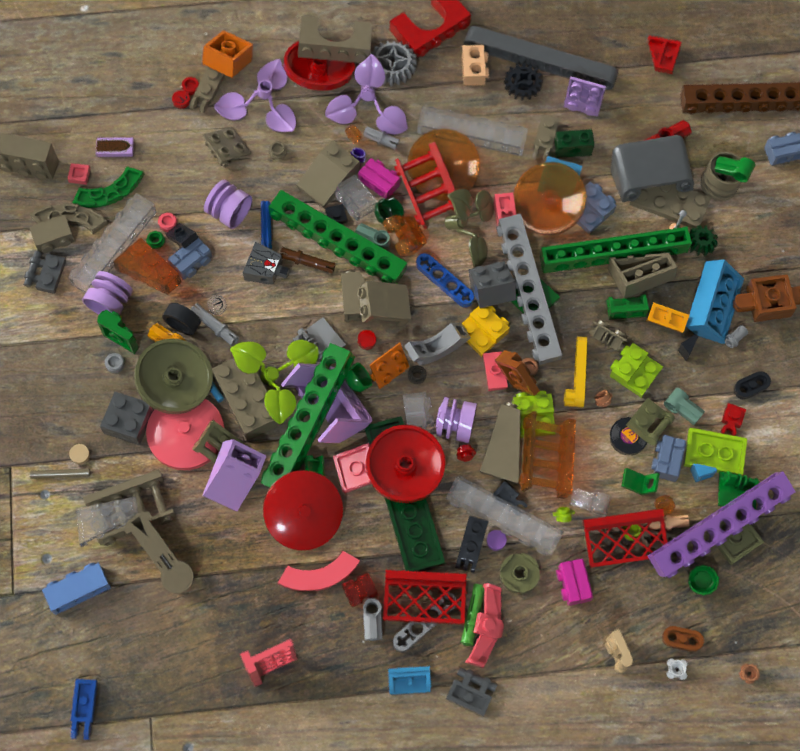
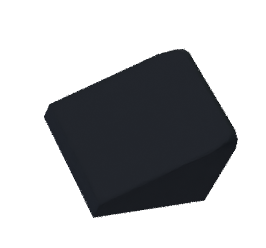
[678,334,698,361]

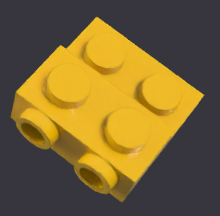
[462,306,510,357]

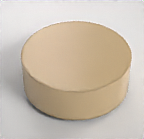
[69,444,90,465]

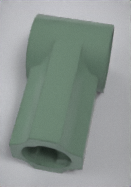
[355,223,391,251]
[664,388,705,425]

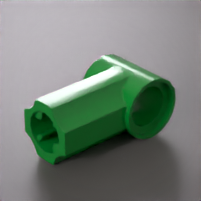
[715,156,756,183]

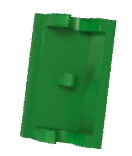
[606,294,649,320]

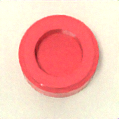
[158,213,177,232]

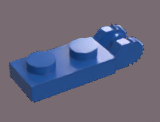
[70,679,98,740]

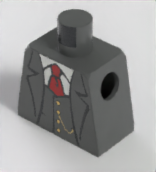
[242,242,290,285]

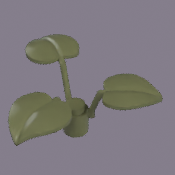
[445,189,494,268]

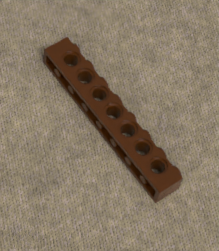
[680,82,800,114]

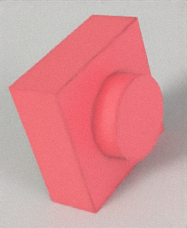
[68,163,90,185]

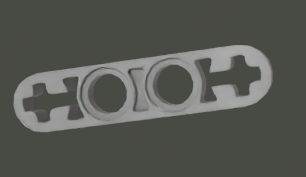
[393,593,456,652]

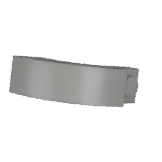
[405,323,471,366]

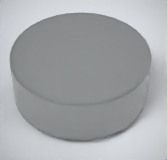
[105,353,125,373]

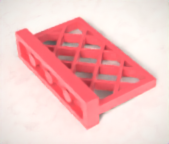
[240,639,297,687]

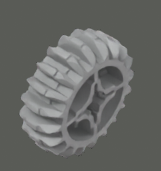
[371,39,417,86]

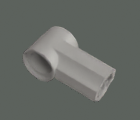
[363,599,382,641]

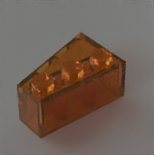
[113,238,182,295]

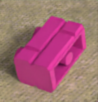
[358,158,400,199]
[556,559,593,606]

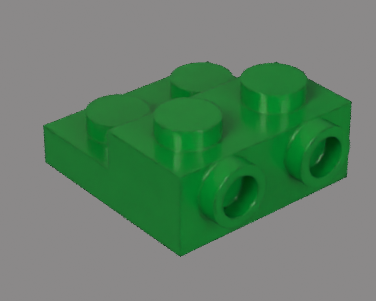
[97,310,139,354]

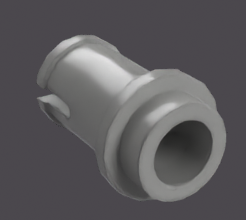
[725,325,748,348]

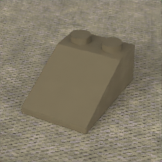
[296,140,360,208]

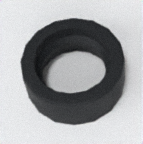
[162,303,201,335]

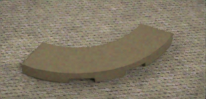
[30,203,108,235]

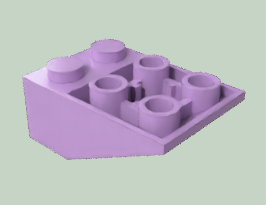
[564,77,606,117]
[202,439,266,511]

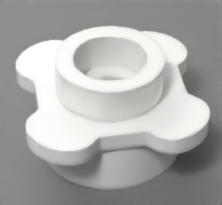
[667,658,687,680]

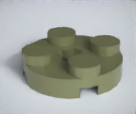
[499,553,540,595]

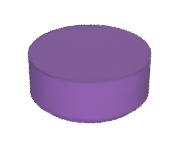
[486,530,507,551]

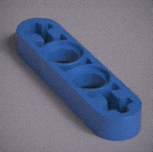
[416,253,474,308]

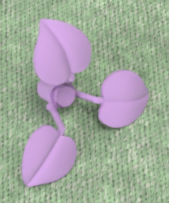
[325,54,408,135]
[214,59,296,132]

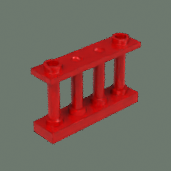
[394,142,456,229]

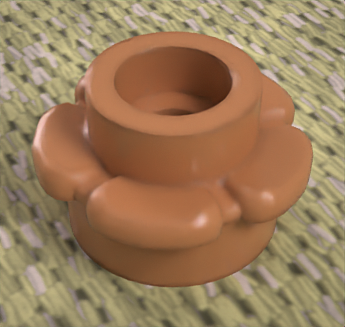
[594,390,613,407]
[739,664,760,684]

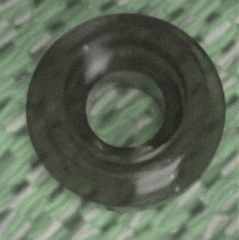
[408,365,427,384]

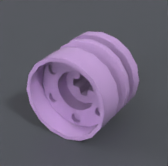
[204,180,252,229]
[82,271,133,315]
[436,397,477,443]

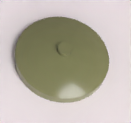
[134,339,213,414]

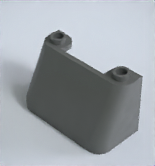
[610,135,694,202]

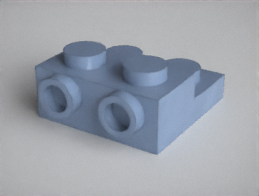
[563,182,617,234]

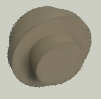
[269,141,287,159]

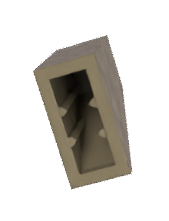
[341,270,374,322]

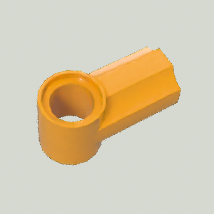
[147,323,186,342]

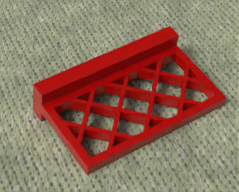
[582,509,668,568]
[383,570,466,625]

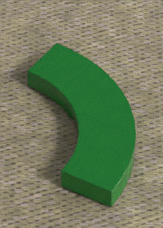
[72,167,145,208]

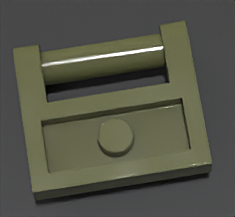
[626,398,675,446]
[192,420,243,463]

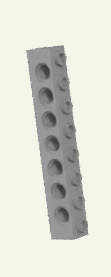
[496,213,562,365]

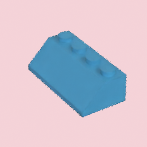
[686,259,744,344]

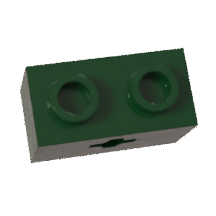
[554,129,594,158]

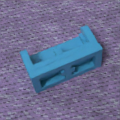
[388,666,431,695]

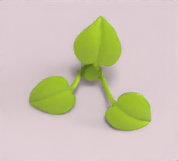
[230,340,319,424]

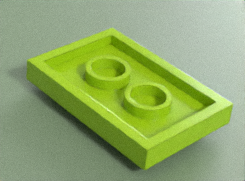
[683,428,747,476]

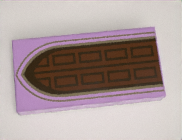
[96,138,134,157]

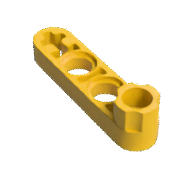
[564,336,587,408]

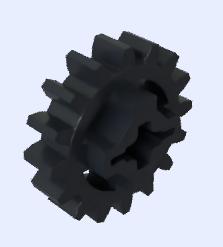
[504,63,543,101]

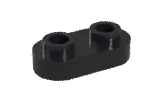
[733,371,771,399]

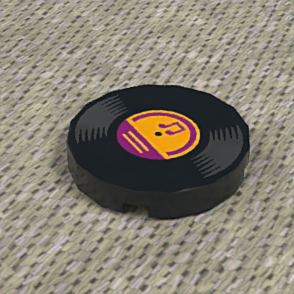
[610,417,648,455]

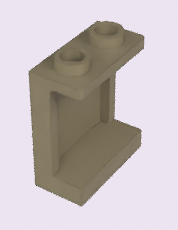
[358,281,411,327]

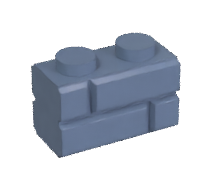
[765,132,800,165]
[168,238,212,280]
[651,435,686,482]

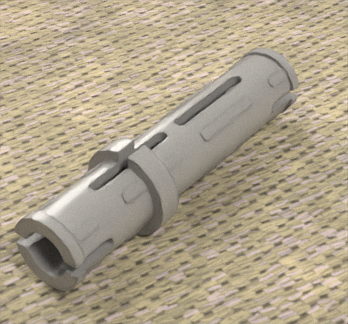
[190,303,239,347]

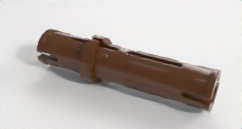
[280,247,336,274]

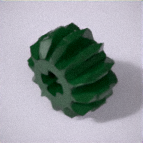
[689,224,718,257]

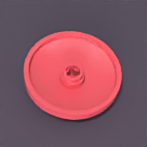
[146,399,225,470]

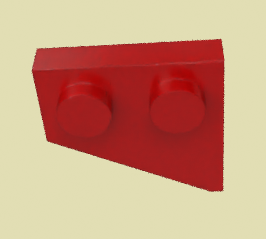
[648,35,682,74]

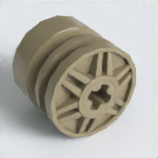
[700,152,742,201]

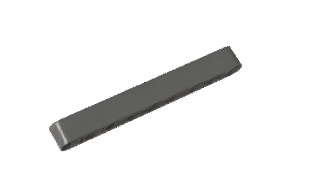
[464,26,619,90]

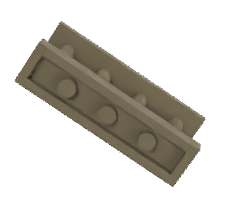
[83,469,176,546]

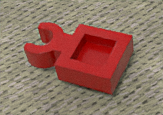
[720,403,746,436]

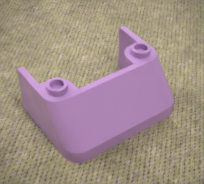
[281,363,372,443]

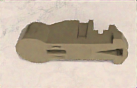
[123,511,194,593]

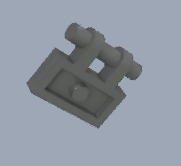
[23,251,66,294]
[446,667,497,717]

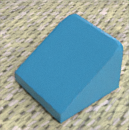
[690,464,717,482]

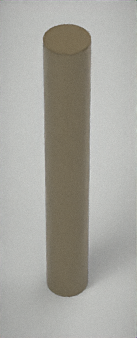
[30,469,91,479]

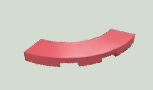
[278,551,360,592]

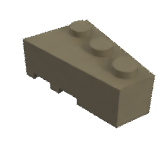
[608,253,677,298]

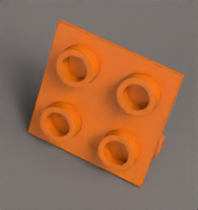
[370,342,409,389]

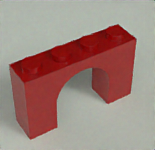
[389,0,471,59]

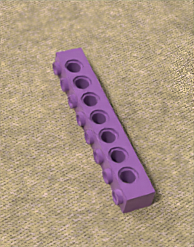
[648,472,796,578]

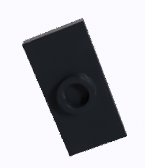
[166,223,199,249]

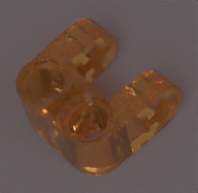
[382,215,427,256]

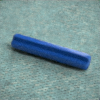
[261,201,272,250]

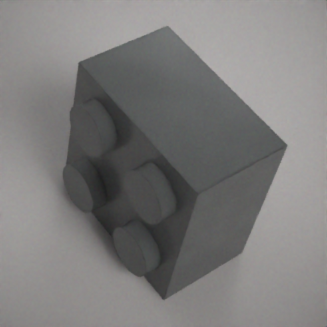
[468,261,516,308]
[100,392,154,445]

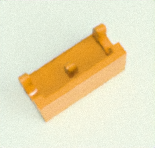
[646,302,689,333]

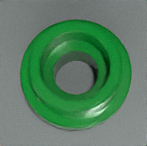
[146,231,165,249]

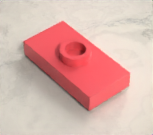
[483,351,508,391]

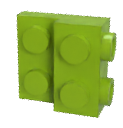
[610,343,663,398]
[512,391,556,438]

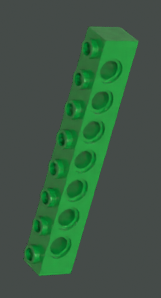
[269,190,408,284]
[539,227,692,274]
[260,343,355,488]

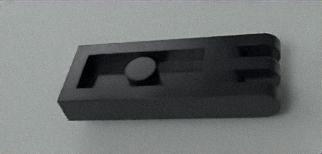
[455,515,488,573]

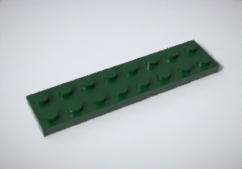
[364,416,445,572]

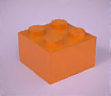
[202,30,253,78]

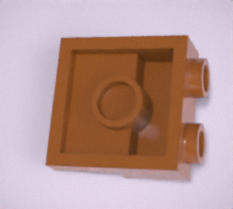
[495,350,540,396]

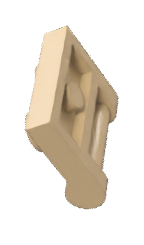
[605,629,633,673]

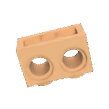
[462,45,489,86]

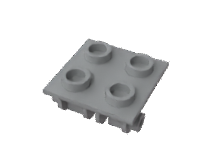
[293,317,346,365]

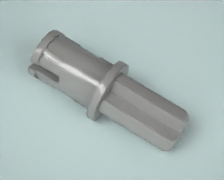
[363,127,399,150]

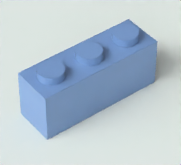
[42,563,111,615]

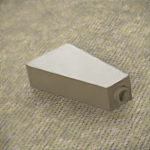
[480,402,520,484]

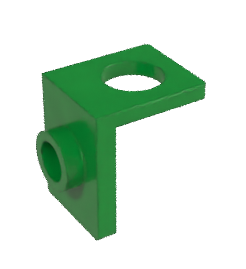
[621,468,660,495]

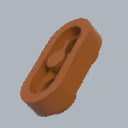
[662,626,704,652]

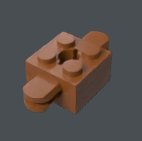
[733,274,800,322]

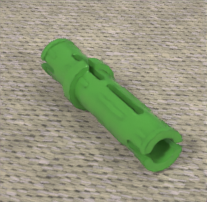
[460,584,484,646]

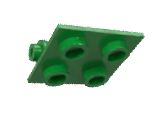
[718,471,761,512]

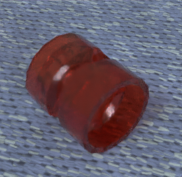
[341,572,378,608]

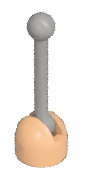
[669,210,687,229]

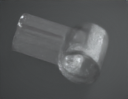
[569,488,611,517]

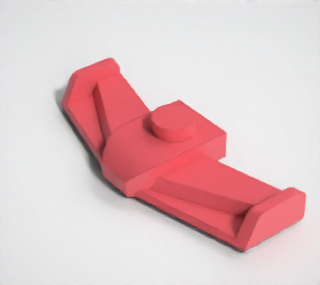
[466,583,504,668]

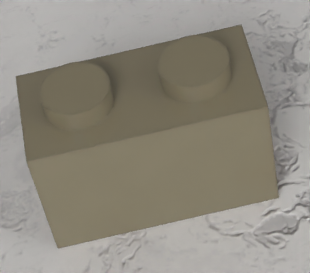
[29,215,75,253]

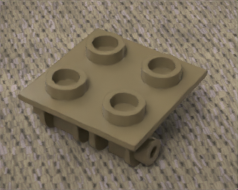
[202,127,251,168]
[589,320,629,352]

